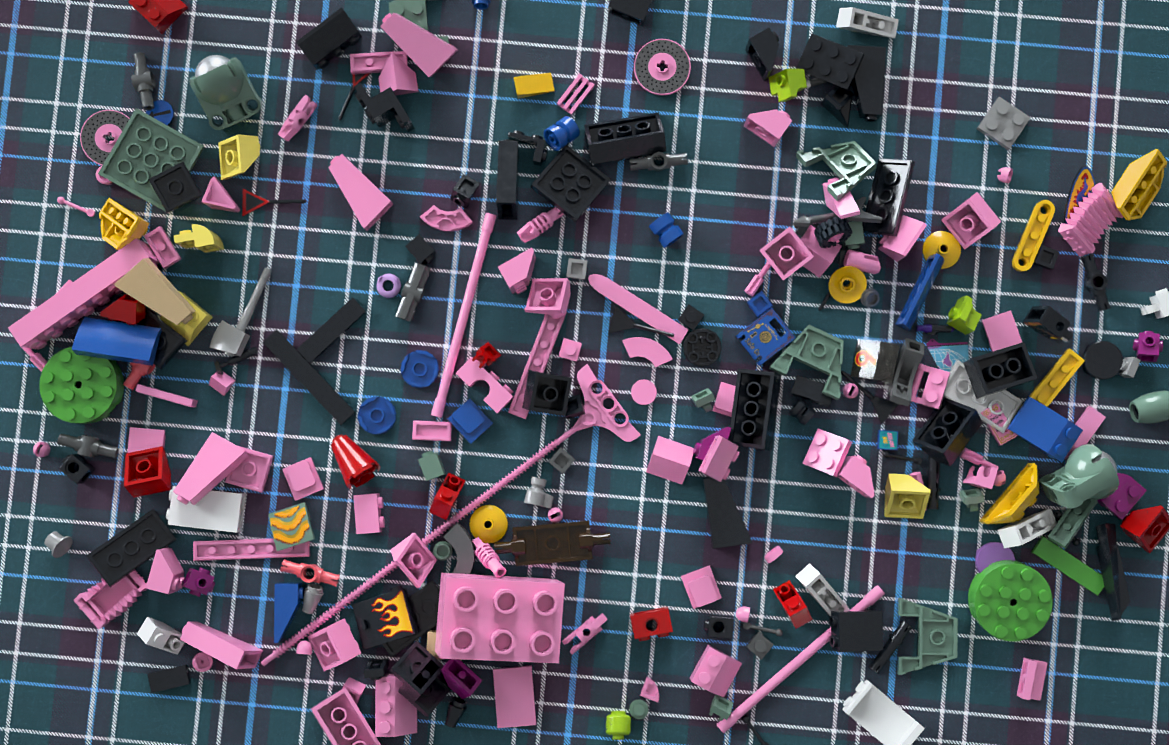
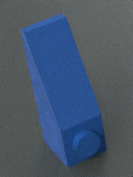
[274,582,305,643]

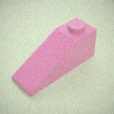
[823,178,860,219]

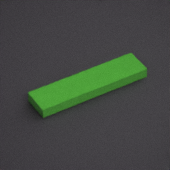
[1031,536,1104,596]

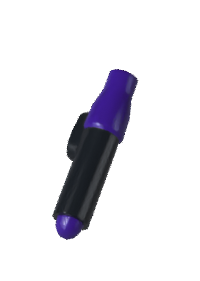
[916,324,954,335]

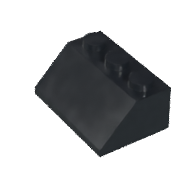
[296,7,362,70]
[912,398,982,467]

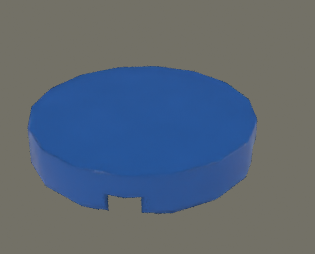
[401,350,439,388]
[358,396,396,434]

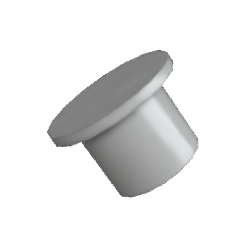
[44,531,73,558]

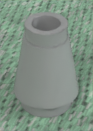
[302,583,324,614]

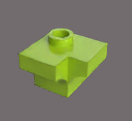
[769,69,807,102]
[946,295,982,335]

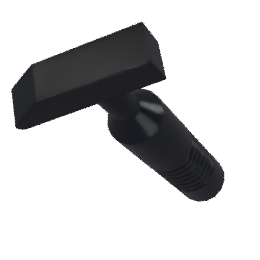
[214,347,258,375]

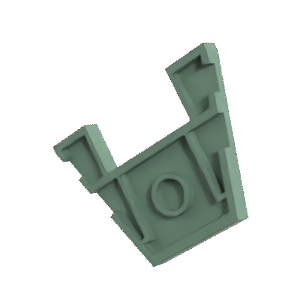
[389,0,449,43]
[796,141,876,201]
[769,325,844,400]
[897,598,958,675]

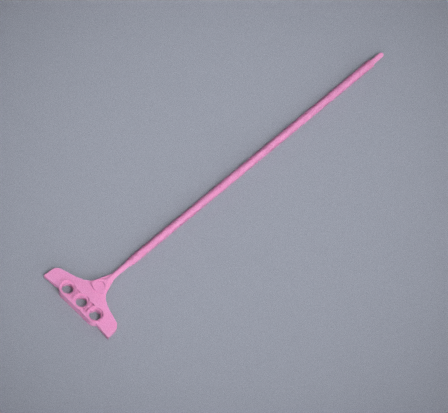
[261,364,641,666]

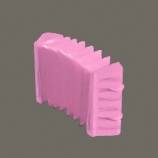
[1058,183,1123,257]
[73,570,147,630]

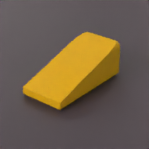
[514,73,555,99]

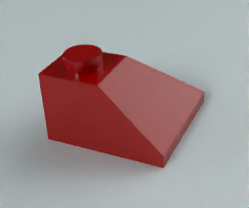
[1120,505,1169,553]

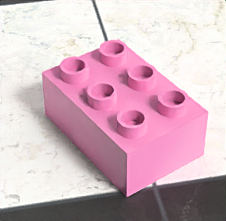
[435,573,565,663]

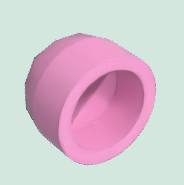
[997,167,1013,183]
[842,383,859,399]
[33,442,51,457]
[993,470,1006,487]
[548,507,563,523]
[736,606,750,623]
[296,641,312,655]

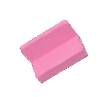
[1017,657,1047,701]

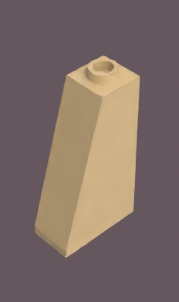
[114,258,196,325]

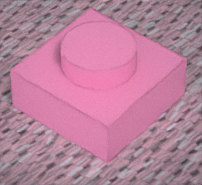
[558,338,582,362]

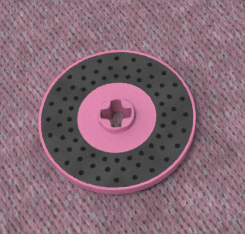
[634,39,691,96]
[80,110,130,166]

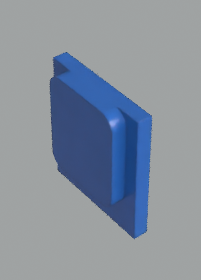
[447,399,493,444]

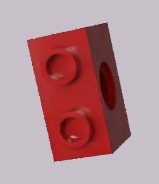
[630,607,673,641]

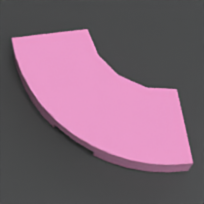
[420,205,473,232]
[622,337,673,368]

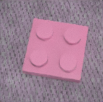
[803,429,852,477]

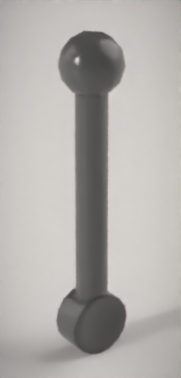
[743,622,783,636]

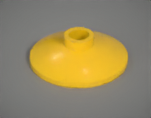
[922,231,961,269]
[828,266,867,304]
[469,505,508,543]

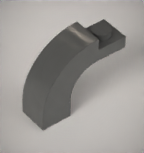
[888,338,924,407]
[438,522,475,589]

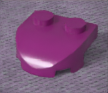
[1097,473,1147,520]

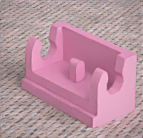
[963,466,998,489]

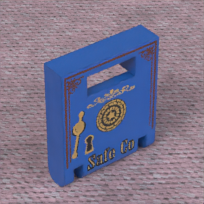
[736,308,796,366]

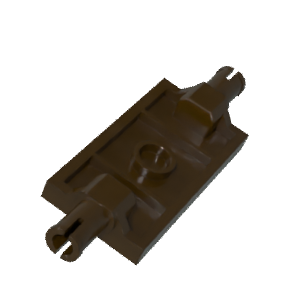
[494,520,611,566]

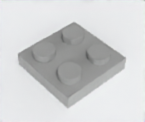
[977,97,1031,150]

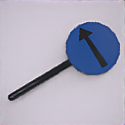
[146,100,174,126]

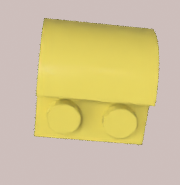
[173,224,224,253]

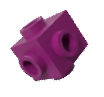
[1133,331,1163,362]
[182,568,215,597]

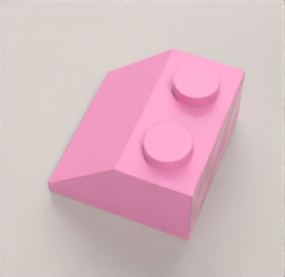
[744,109,792,147]
[941,192,1001,249]
[878,215,927,262]
[759,227,814,281]
[698,435,740,482]
[837,455,874,498]
[146,547,185,594]
[307,618,361,671]
[690,644,742,697]

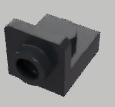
[450,174,480,209]

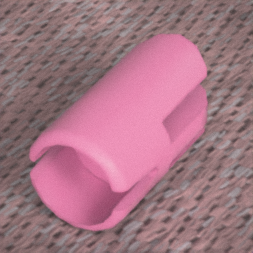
[844,250,881,274]

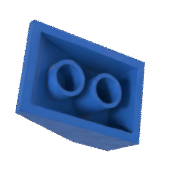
[1007,396,1083,463]

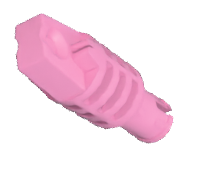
[517,207,564,243]
[472,537,506,578]

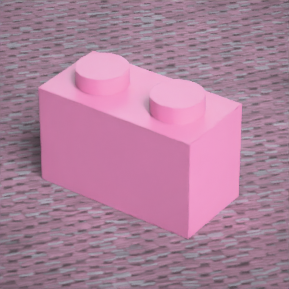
[353,493,385,534]

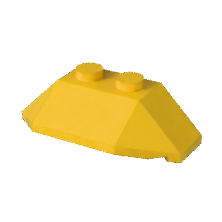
[1111,149,1167,220]
[99,198,150,250]
[979,463,1039,524]

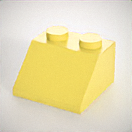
[160,291,213,346]

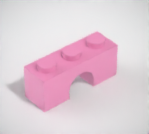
[456,357,514,414]

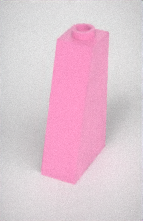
[380,13,458,77]
[328,154,393,231]
[173,432,249,505]
[180,621,263,669]

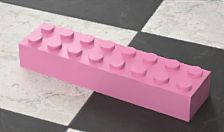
[8,238,160,350]

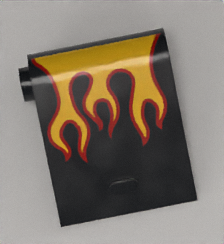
[352,585,418,650]

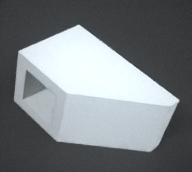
[137,617,185,655]

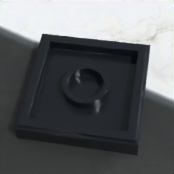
[149,162,202,214]

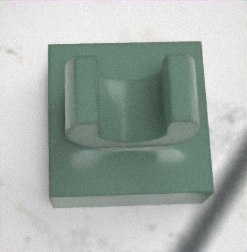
[691,388,715,413]
[959,488,984,512]
[709,695,733,721]

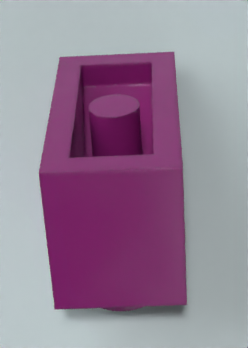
[441,659,482,699]

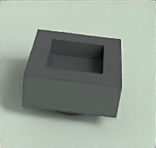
[548,447,575,474]
[746,632,774,660]

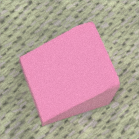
[342,677,366,705]

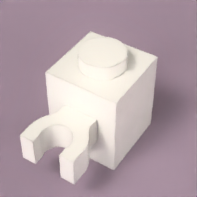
[1140,288,1169,319]

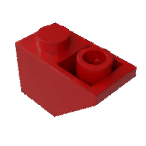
[100,294,145,325]
[429,473,466,520]
[773,580,813,629]

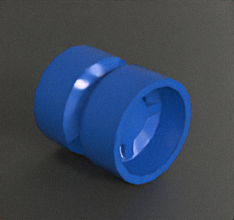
[543,116,580,151]
[649,212,684,248]

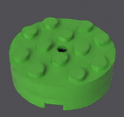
[40,347,124,424]
[968,560,1053,641]

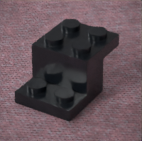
[354,82,415,132]
[389,641,451,717]

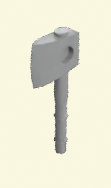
[209,268,272,357]

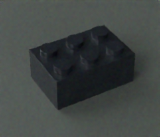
[963,342,1038,399]

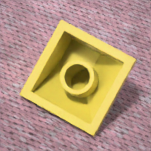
[218,134,260,180]
[884,474,931,519]

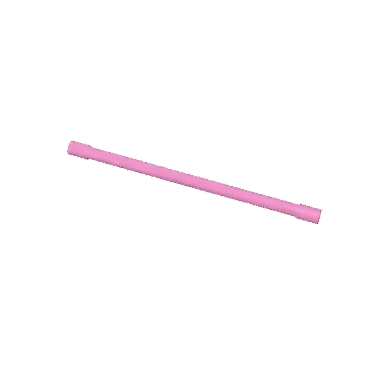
[431,213,497,418]
[716,585,885,733]

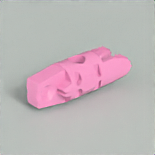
[278,95,317,141]
[561,613,608,655]

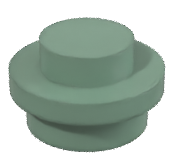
[433,541,453,560]
[629,699,649,719]

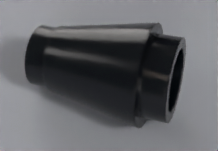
[445,697,467,728]

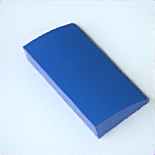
[895,253,945,331]
[72,317,162,366]

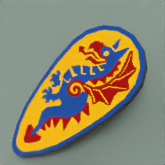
[1064,166,1095,224]

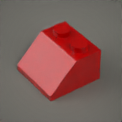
[128,0,188,34]
[124,446,171,498]

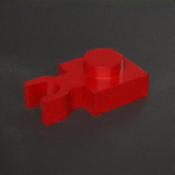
[472,342,501,369]

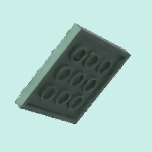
[98,108,205,212]

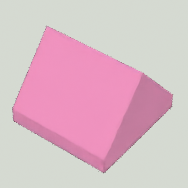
[209,372,236,396]

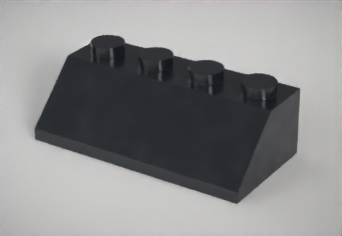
[584,112,666,165]
[728,368,782,451]

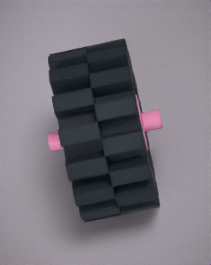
[814,217,853,248]

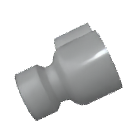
[524,477,554,508]

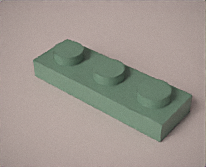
[1048,499,1097,549]

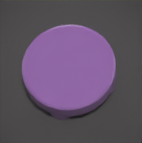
[975,542,1015,573]

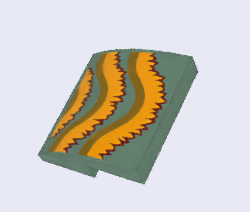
[268,502,315,551]

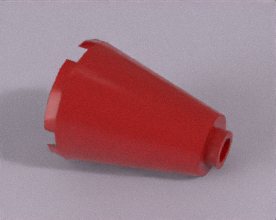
[331,435,381,489]

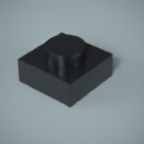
[1033,245,1060,270]
[677,304,704,331]
[565,394,585,420]

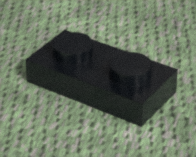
[364,658,389,680]

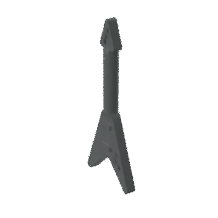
[793,197,883,227]

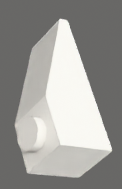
[836,7,899,39]
[998,508,1057,548]
[795,563,850,616]

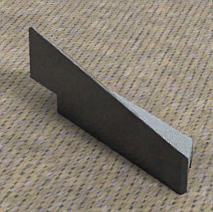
[1095,523,1130,621]

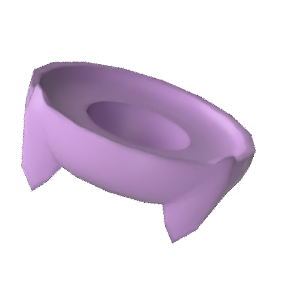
[376,274,401,298]

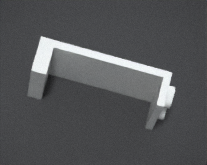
[166,486,246,533]
[842,679,925,745]

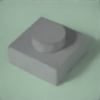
[566,258,588,280]
[1117,357,1141,378]

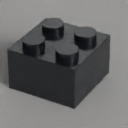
[522,370,572,416]

